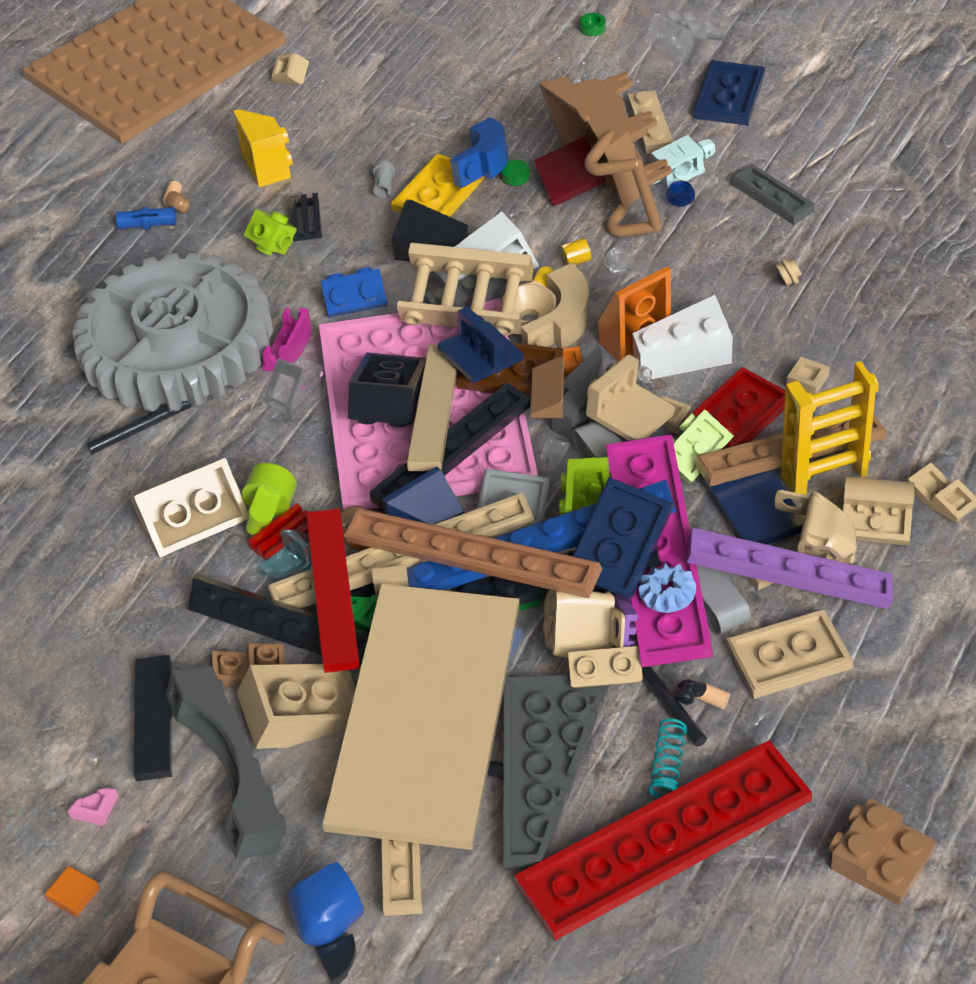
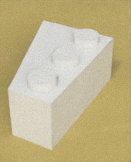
[434,211,539,286]
[633,295,733,381]

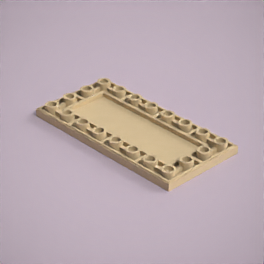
[322,584,520,850]

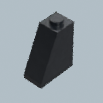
[392,199,469,261]

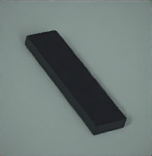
[134,655,172,781]

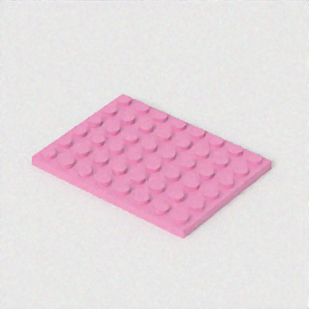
[319,298,538,511]

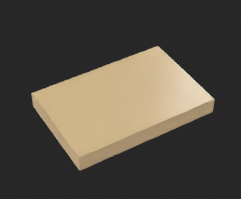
[726,609,853,699]

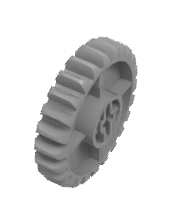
[72,252,273,412]

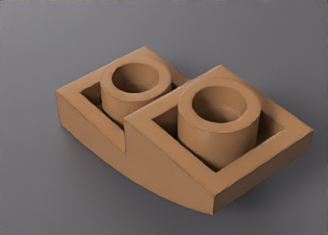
[211,643,284,687]

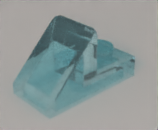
[259,529,313,583]

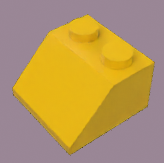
[233,109,293,187]

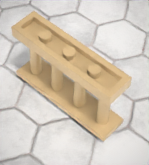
[397,243,533,335]

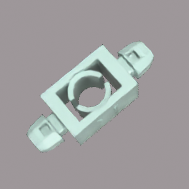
[651,135,715,190]

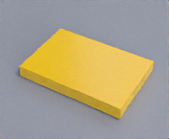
[391,153,486,217]

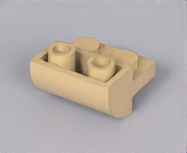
[843,477,915,546]

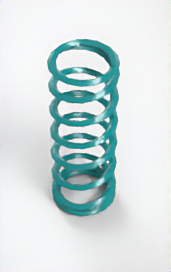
[648,718,687,799]

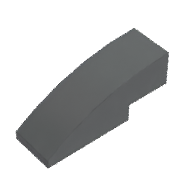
[551,347,603,441]

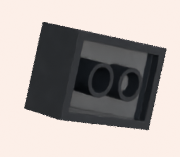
[348,352,426,427]

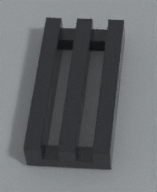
[289,193,322,241]

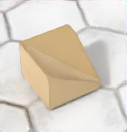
[271,53,309,85]

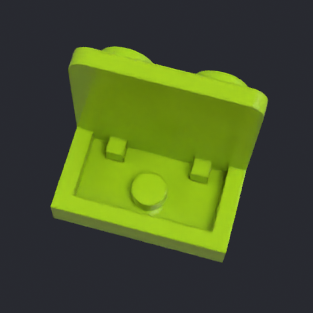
[560,457,611,551]

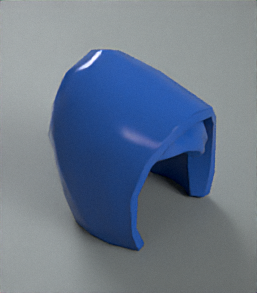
[287,862,364,947]

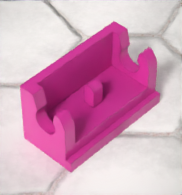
[262,307,312,375]

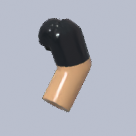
[675,679,730,710]

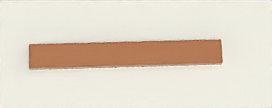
[344,508,602,599]

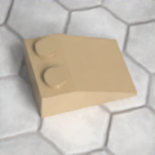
[237,664,356,749]

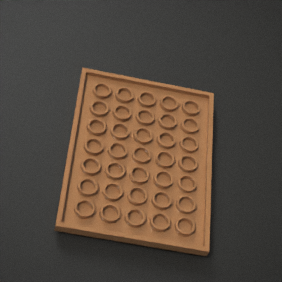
[22,0,286,144]

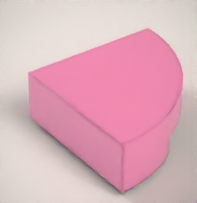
[68,788,118,826]

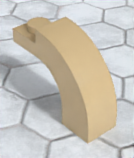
[521,263,590,349]

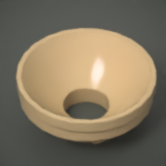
[501,284,557,326]

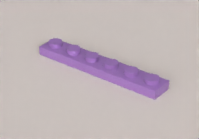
[687,528,893,609]

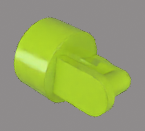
[242,463,297,535]

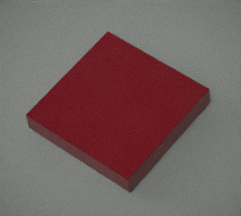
[534,136,606,206]

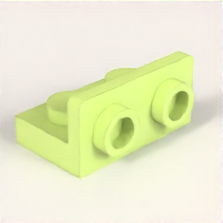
[673,410,733,485]

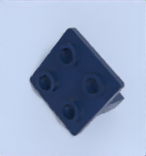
[438,306,524,383]

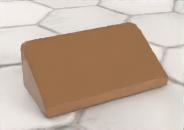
[530,357,564,418]

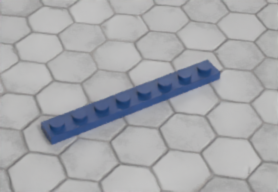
[407,480,677,591]

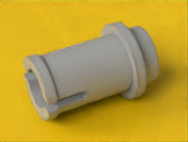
[373,161,396,198]

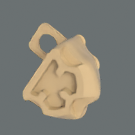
[775,490,857,565]
[543,590,625,658]

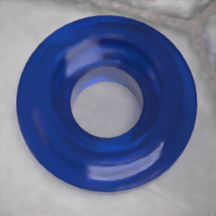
[666,180,695,207]

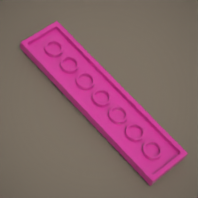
[606,435,713,667]

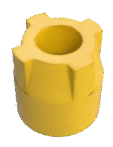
[561,238,592,266]

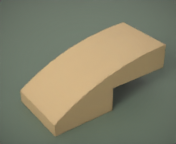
[906,463,976,522]

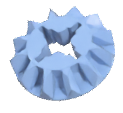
[639,562,696,613]

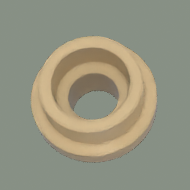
[775,257,802,286]

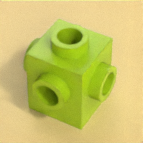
[244,209,297,255]

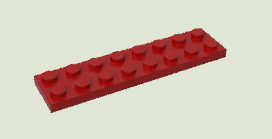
[514,740,812,941]

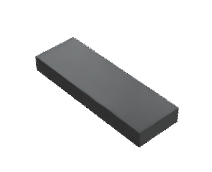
[731,164,815,225]

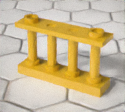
[781,361,878,495]

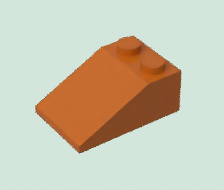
[598,266,671,362]

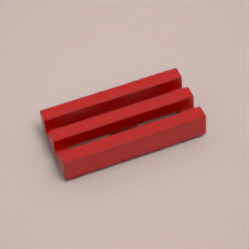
[248,503,309,565]

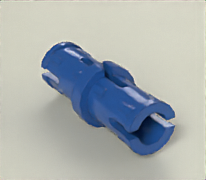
[116,206,177,230]

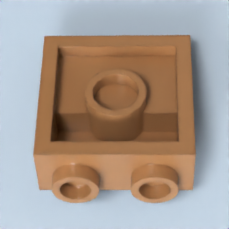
[829,798,937,906]

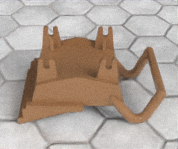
[539,72,672,237]
[81,871,286,984]

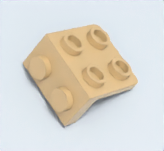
[586,354,675,441]

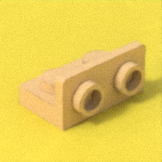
[568,646,643,688]

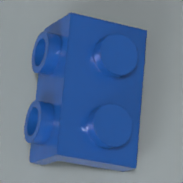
[321,267,387,318]

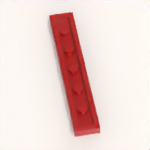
[307,508,360,673]

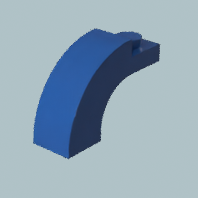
[450,117,509,188]

